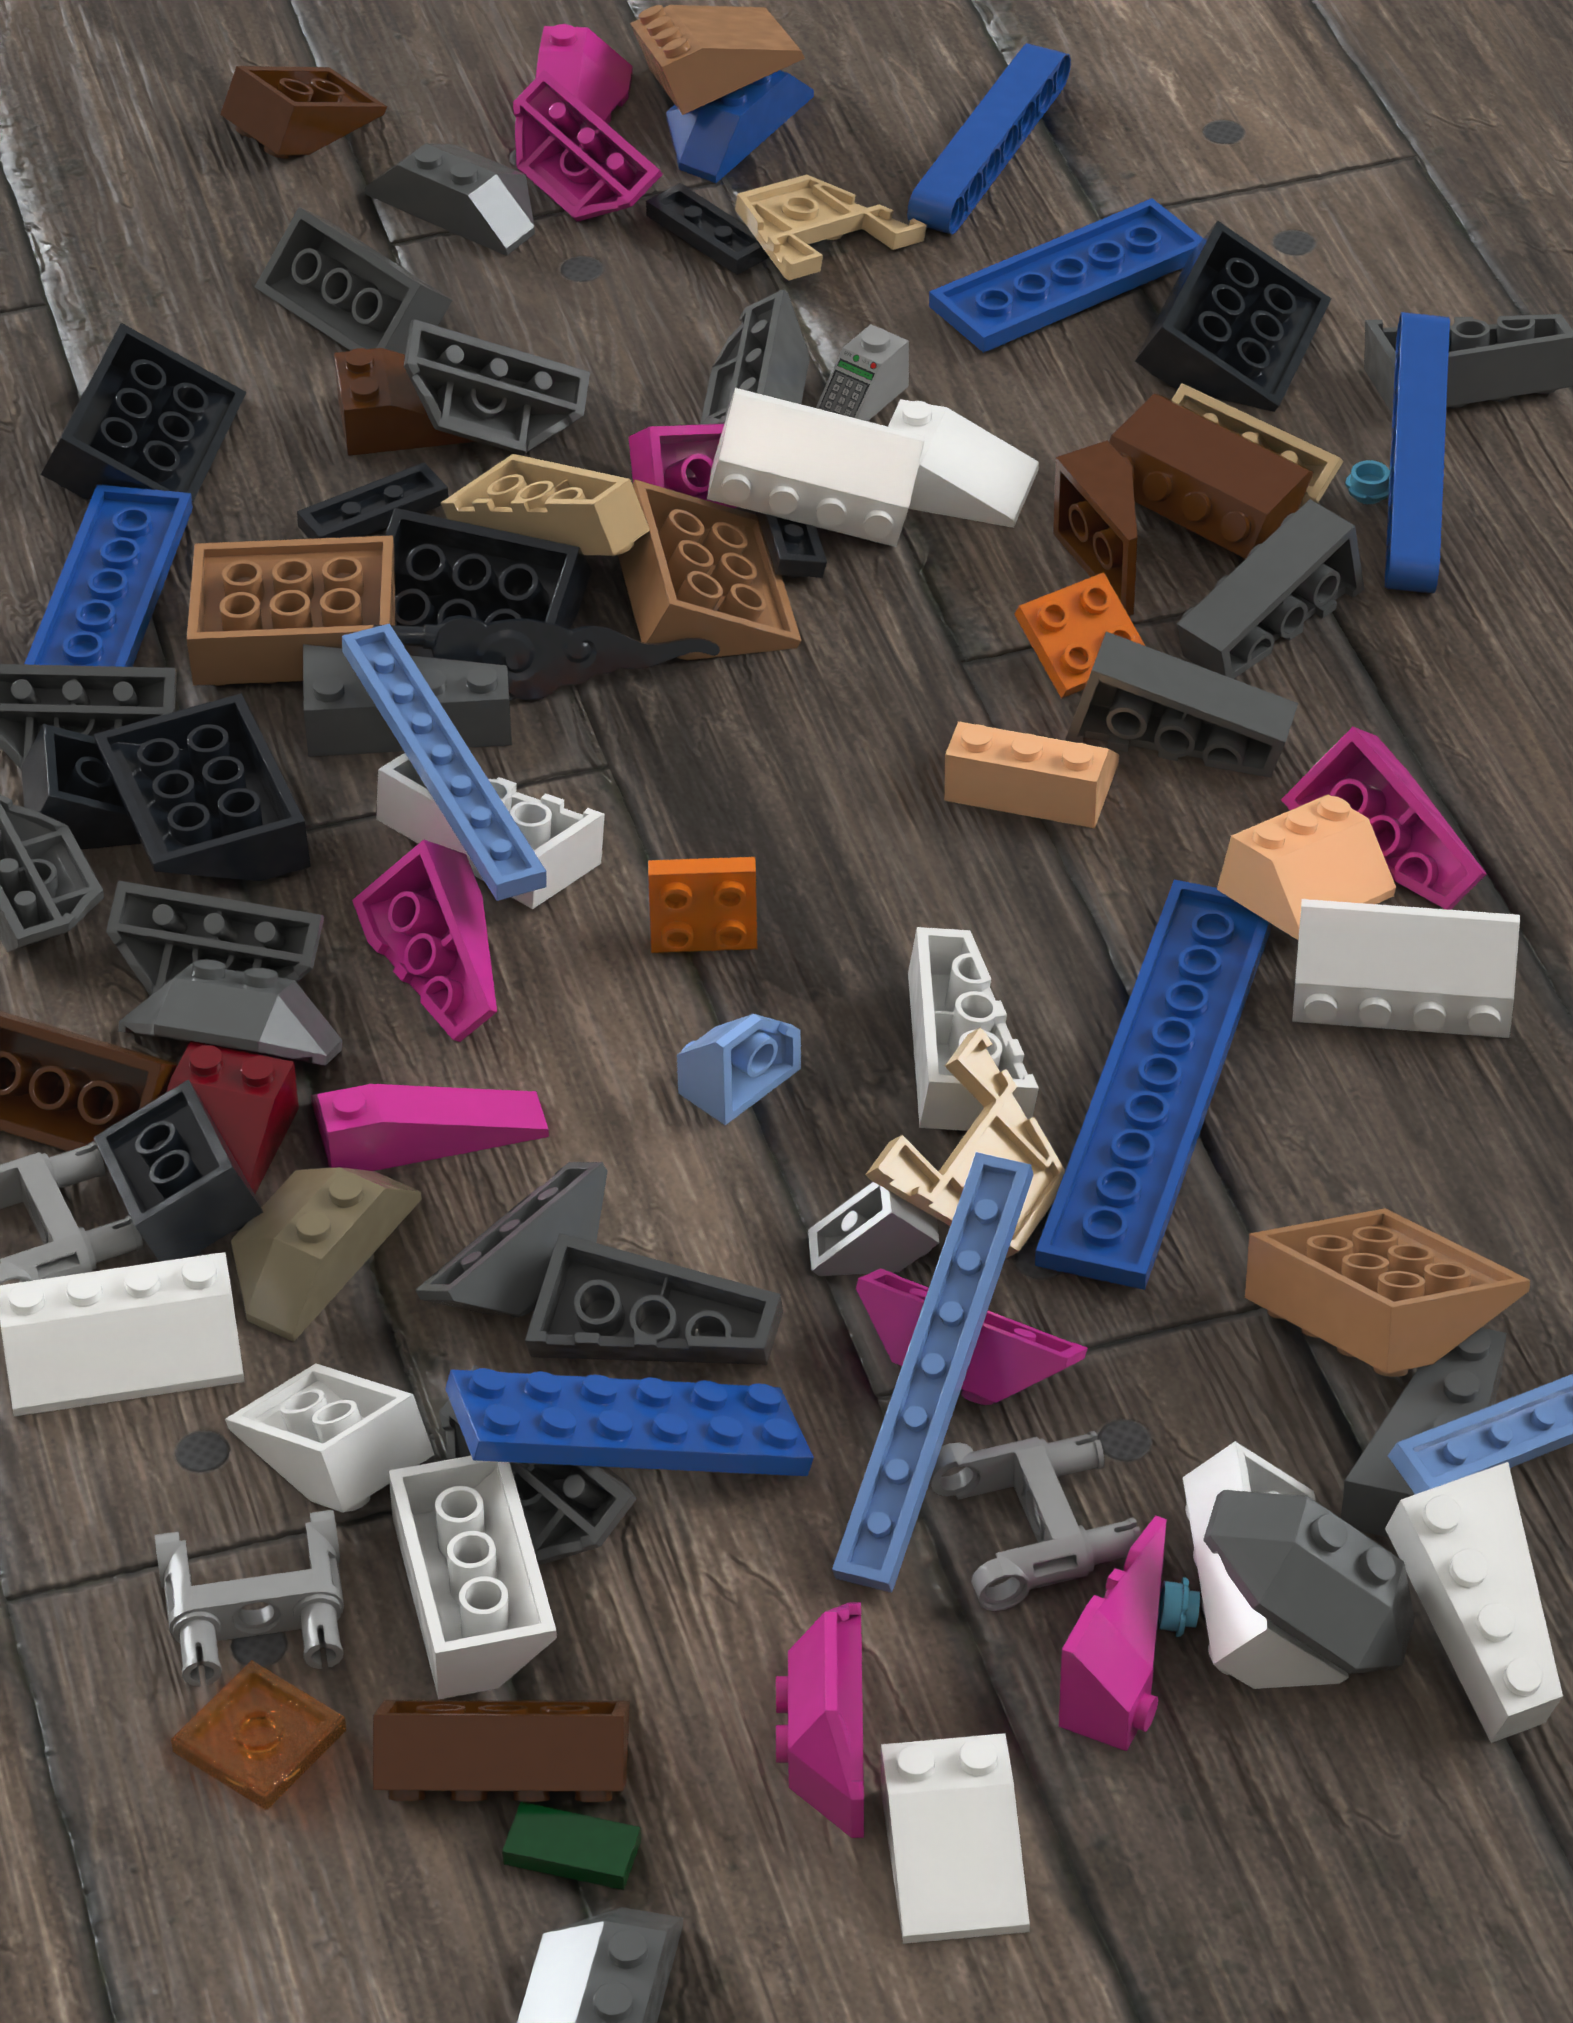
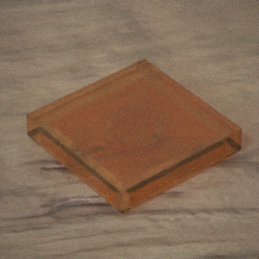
[171,1660,347,1811]

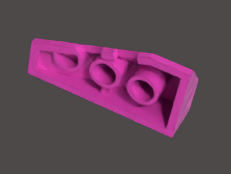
[536,24,633,124]
[628,424,736,508]
[1281,726,1486,910]
[352,840,497,1042]
[311,1084,549,1171]
[1059,1515,1166,1751]

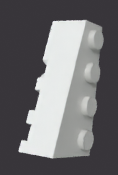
[376,753,605,909]
[908,927,1039,1131]
[1385,1462,1563,1743]

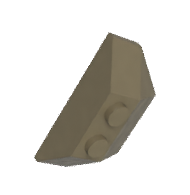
[231,1167,422,1342]

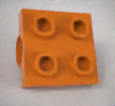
[1014,572,1145,699]
[648,857,757,953]

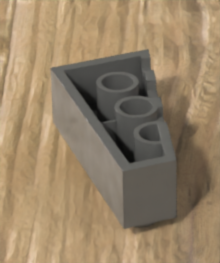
[1364,314,1573,413]
[1177,499,1365,679]

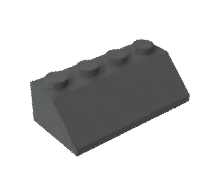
[255,207,452,354]

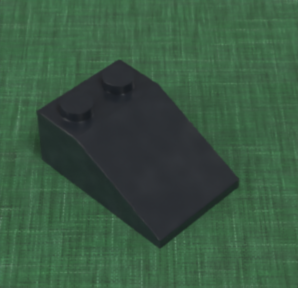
[22,724,142,850]
[93,1079,263,1262]

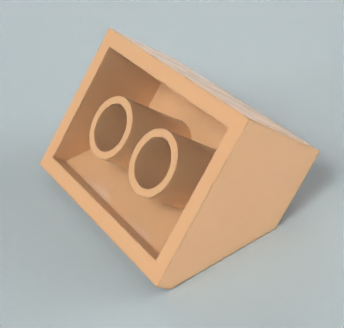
[944,721,1119,828]
[1217,794,1396,940]

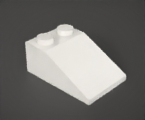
[888,399,1039,528]
[225,1363,435,1513]
[881,1733,1030,1944]

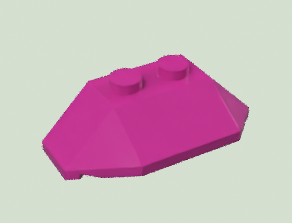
[513,70,663,222]
[856,1269,1088,1405]
[776,1602,864,1838]

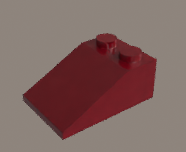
[166,1041,299,1194]

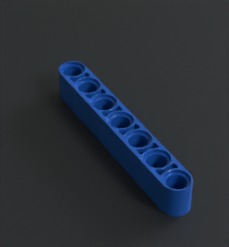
[907,43,1071,234]
[1384,312,1450,593]

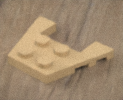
[735,174,927,281]
[865,1027,1065,1258]

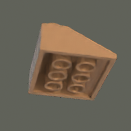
[630,5,805,115]
[618,480,801,660]
[187,535,395,686]
[1245,1208,1530,1377]

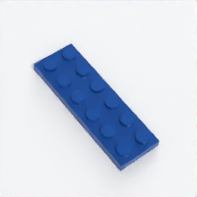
[929,198,1203,353]
[24,485,193,667]
[445,1368,814,1476]

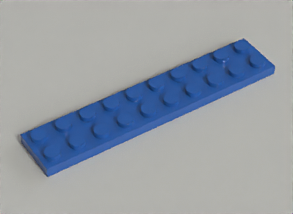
[1035,879,1273,1290]

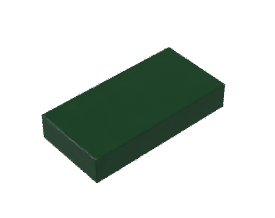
[502,1802,641,1890]

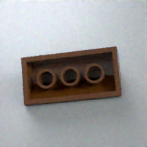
[1109,393,1314,559]
[0,1011,178,1162]
[373,1700,630,1802]

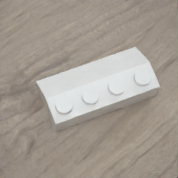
[707,388,925,547]
[1292,899,1520,1038]
[0,1252,245,1417]
[1183,1441,1349,1689]
[389,1455,557,1700]

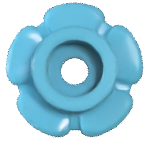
[1345,460,1390,504]
[1158,1577,1200,1637]

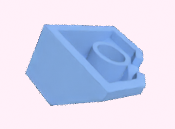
[677,1014,801,1125]

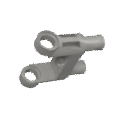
[0,1142,143,1284]
[929,1431,1141,1611]
[155,1510,344,1686]

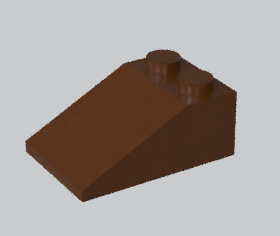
[220,66,387,159]
[334,348,476,456]
[1053,440,1138,616]

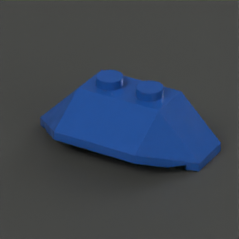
[666,70,814,183]

